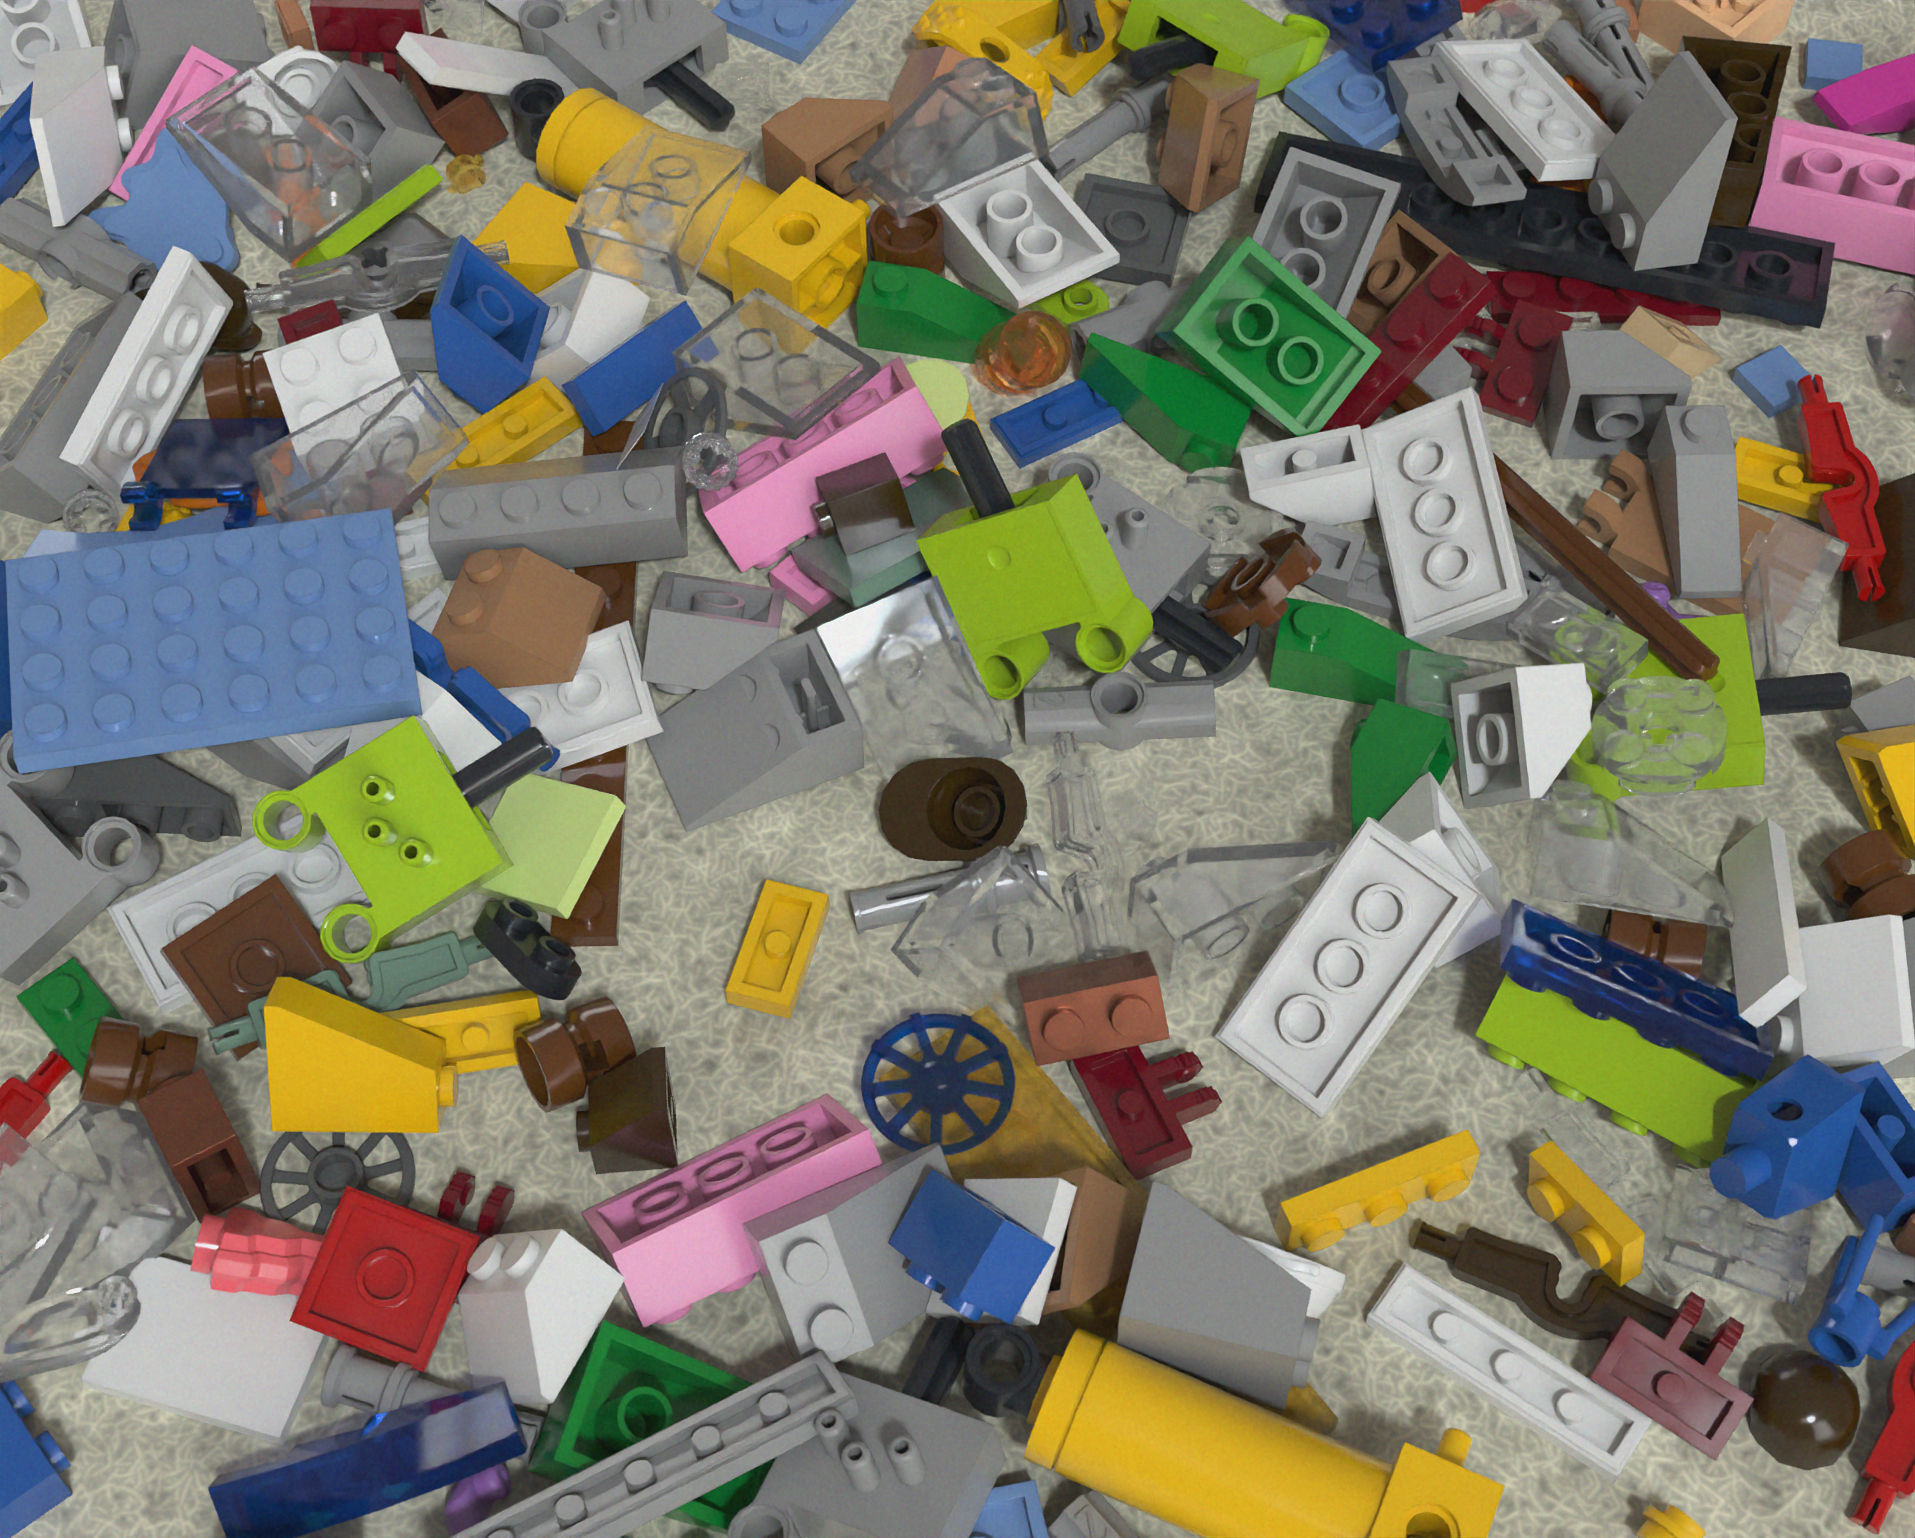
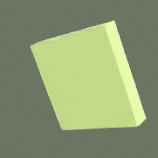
[473,773,626,919]

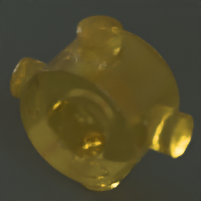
[446,154,486,195]

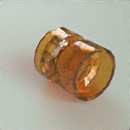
[975,311,1071,397]

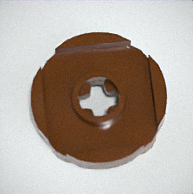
[1204,527,1322,637]

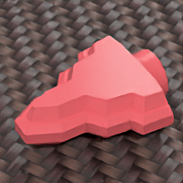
[190,1206,325,1296]

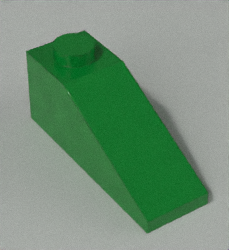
[856,260,1038,372]
[1078,332,1253,480]
[1269,597,1463,720]
[1350,698,1458,839]

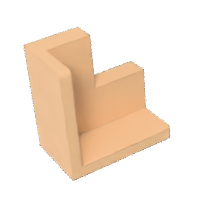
[1637,0,1794,55]

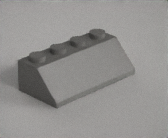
[1206,147,1401,376]
[0,291,143,524]
[429,446,688,580]

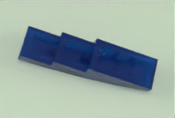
[208,1381,528,1538]

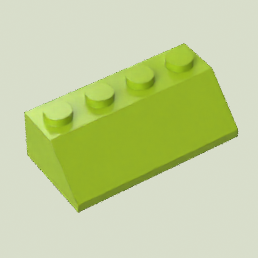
[1475,951,1771,1170]

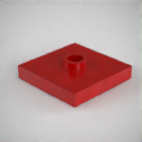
[289,1186,481,1373]

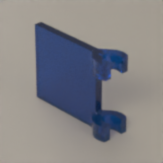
[120,418,290,531]

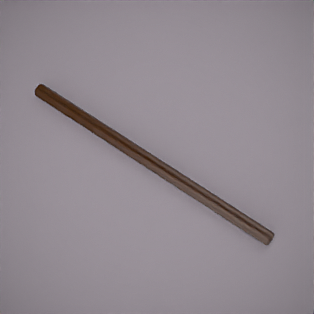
[1347,320,1720,686]

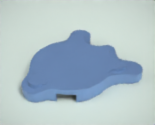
[88,125,239,273]

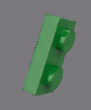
[16,958,124,1080]

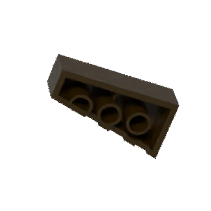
[1678,36,1792,228]

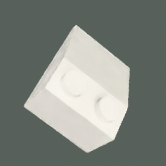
[0,0,95,109]
[29,46,134,227]
[931,150,1120,309]

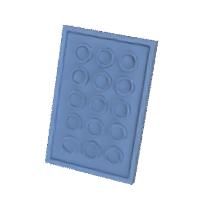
[5,508,422,774]

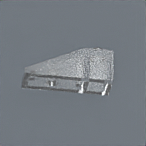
[1741,512,1850,680]

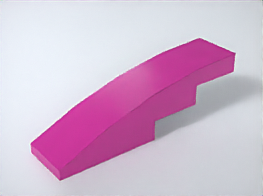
[1812,53,1915,134]

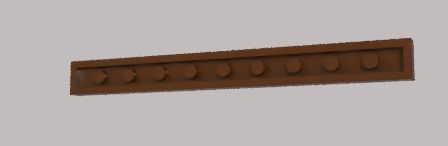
[551,421,644,947]

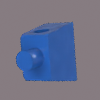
[1709,1054,1866,1220]

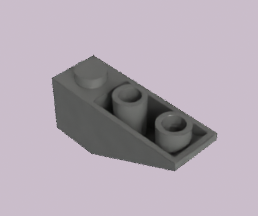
[35,755,242,842]

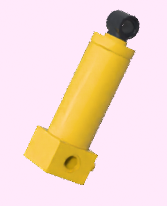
[509,78,871,357]
[962,1323,1505,1538]

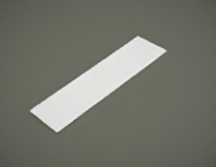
[616,383,663,470]

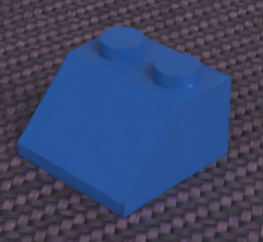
[430,234,550,414]

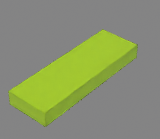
[294,164,444,276]

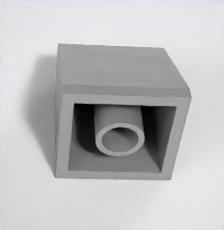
[103,0,275,131]
[1117,1181,1321,1410]

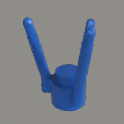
[1808,1214,1915,1368]

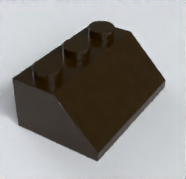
[1839,473,1915,658]

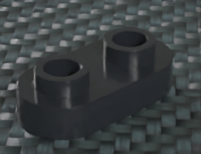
[473,898,582,1000]

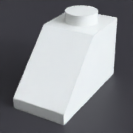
[1240,424,1377,526]

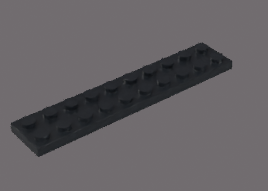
[1253,131,1835,329]

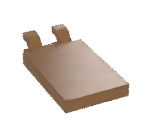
[1576,449,1828,642]

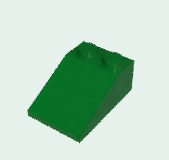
[1155,235,1382,438]
[527,1320,776,1535]

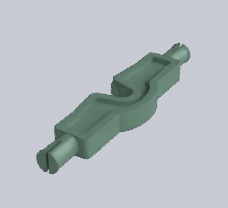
[207,933,494,1055]

